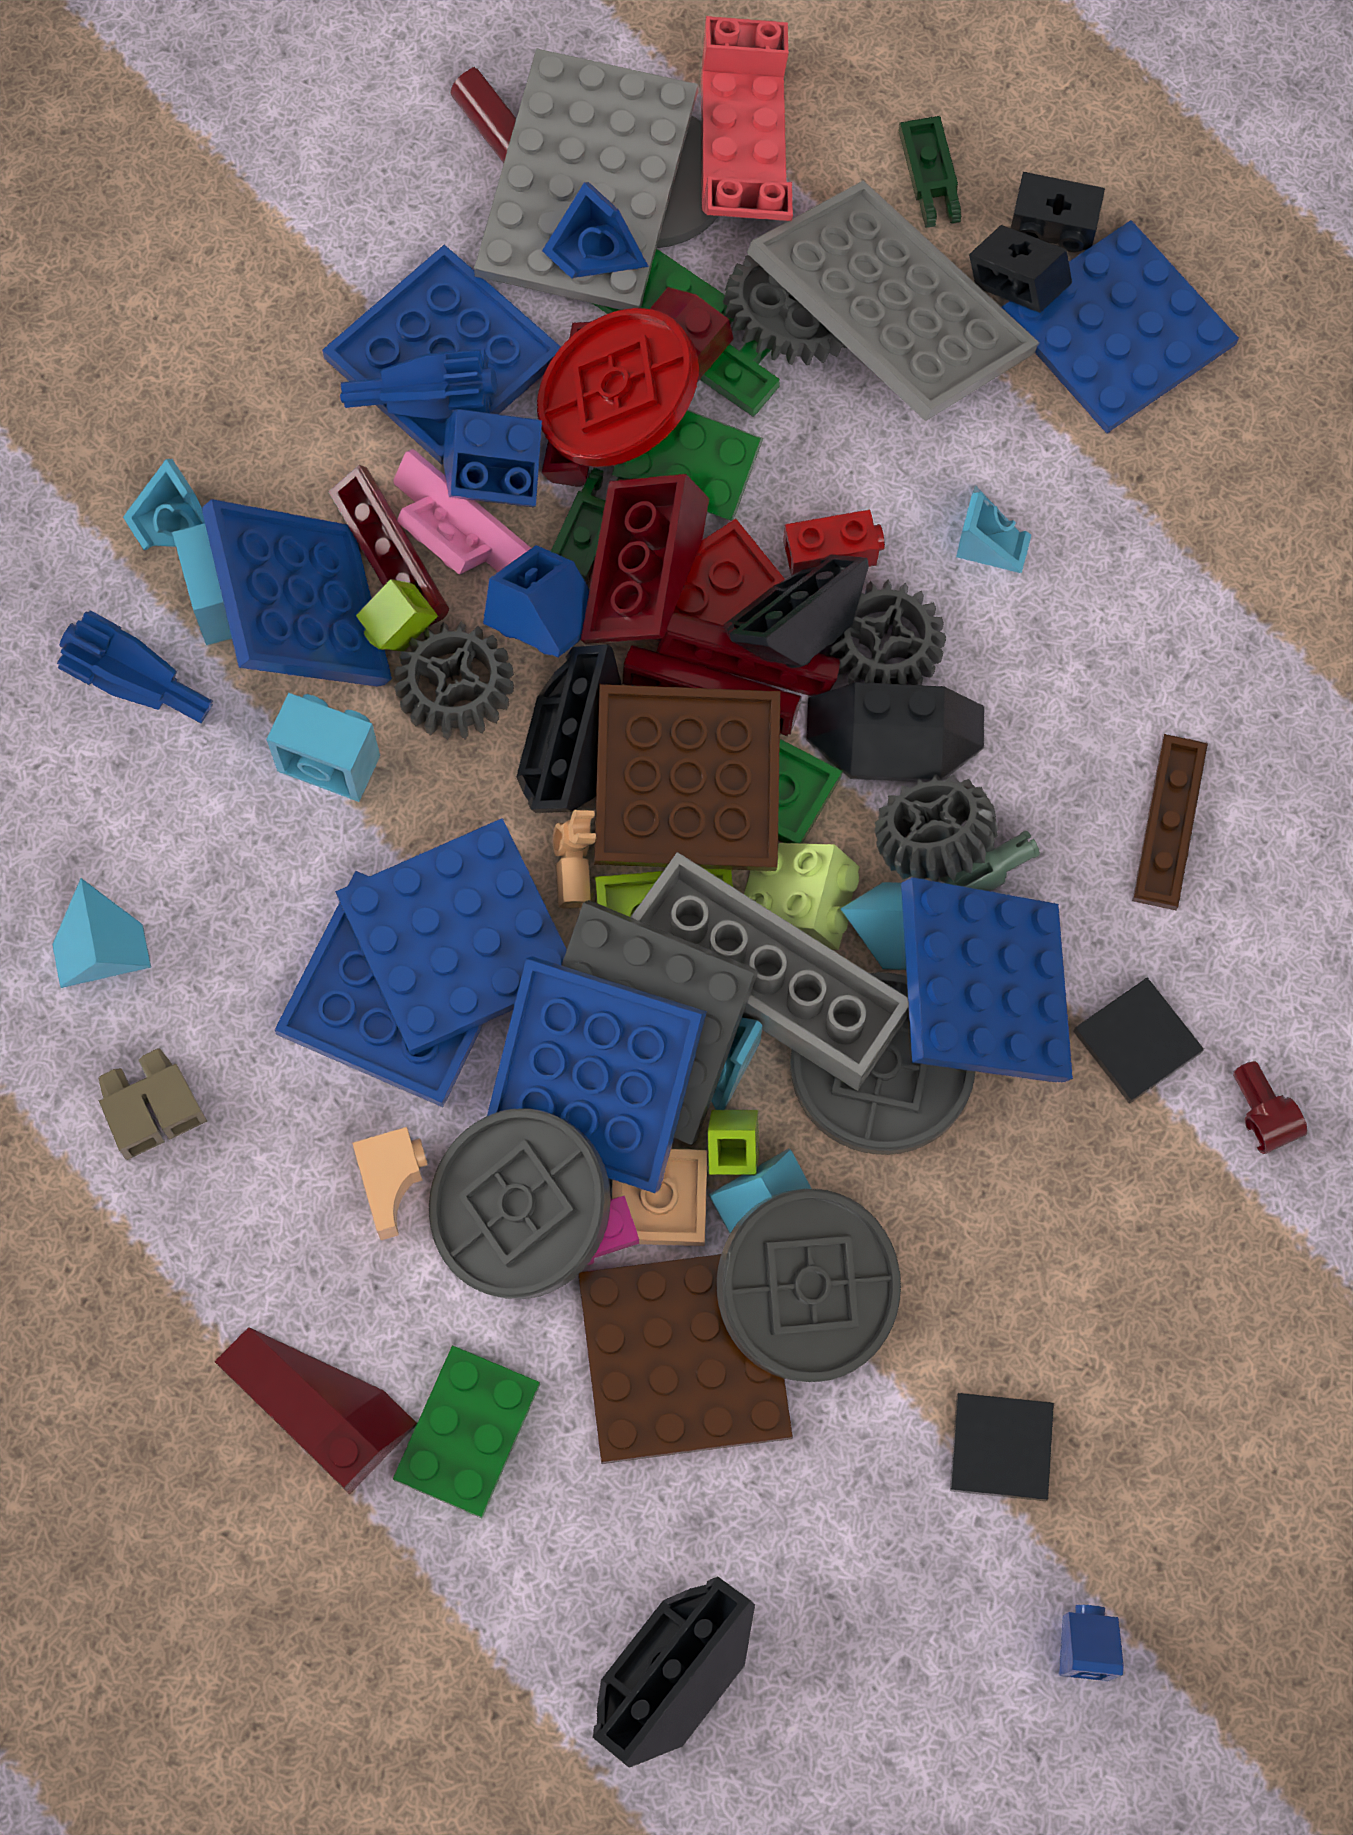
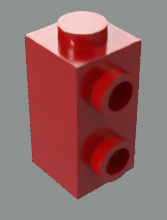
[783,509,885,576]

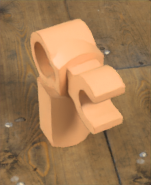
[553,810,596,909]

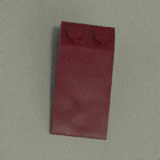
[581,474,709,644]

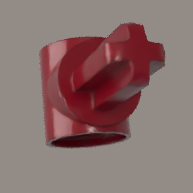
[1233,1061,1308,1154]

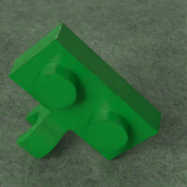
[700,340,780,417]

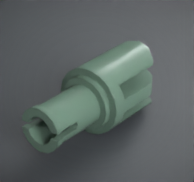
[940,831,1040,891]

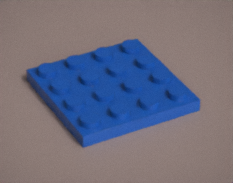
[1001,220,1239,434]
[322,244,561,465]
[201,499,392,687]
[335,818,567,1056]
[275,871,484,1107]
[901,877,1073,1082]
[487,956,707,1193]

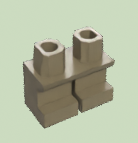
[98,1048,207,1161]

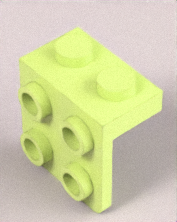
[744,843,860,950]

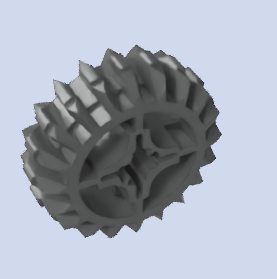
[828,579,946,685]
[394,621,514,740]
[875,774,998,882]

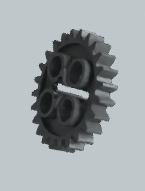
[723,255,847,365]

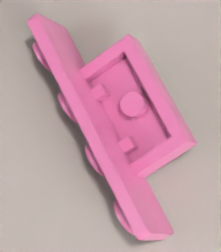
[393,449,531,575]

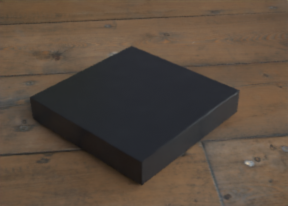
[1073,977,1204,1104]
[950,1393,1054,1501]

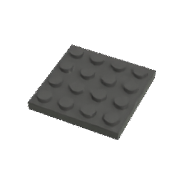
[561,900,759,1145]

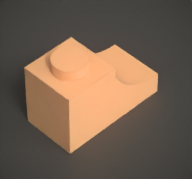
[352,1127,428,1240]

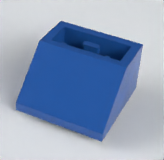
[443,409,542,508]
[483,545,590,658]

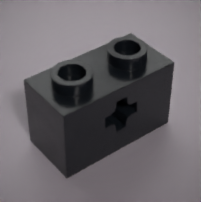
[1011,172,1105,252]
[969,225,1072,313]

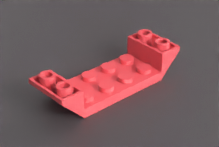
[701,16,793,221]

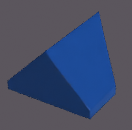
[542,182,649,279]

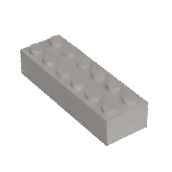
[631,852,909,1091]

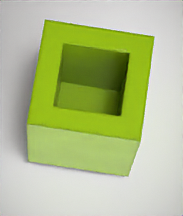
[356,579,438,652]
[708,1110,759,1175]

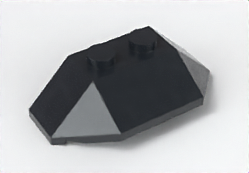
[724,554,869,668]
[516,644,622,813]
[806,682,984,782]
[592,1576,755,1768]

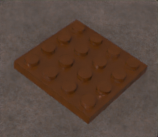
[594,684,780,871]
[578,1254,793,1464]

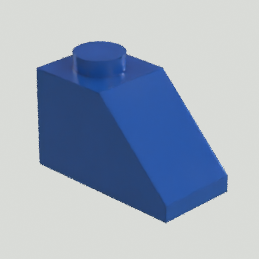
[1059,1605,1124,1681]

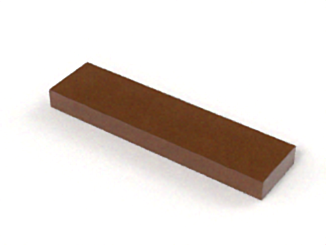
[1132,734,1208,911]

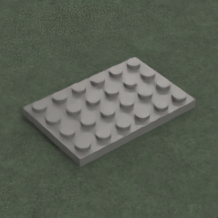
[474,48,698,310]
[747,180,1039,421]

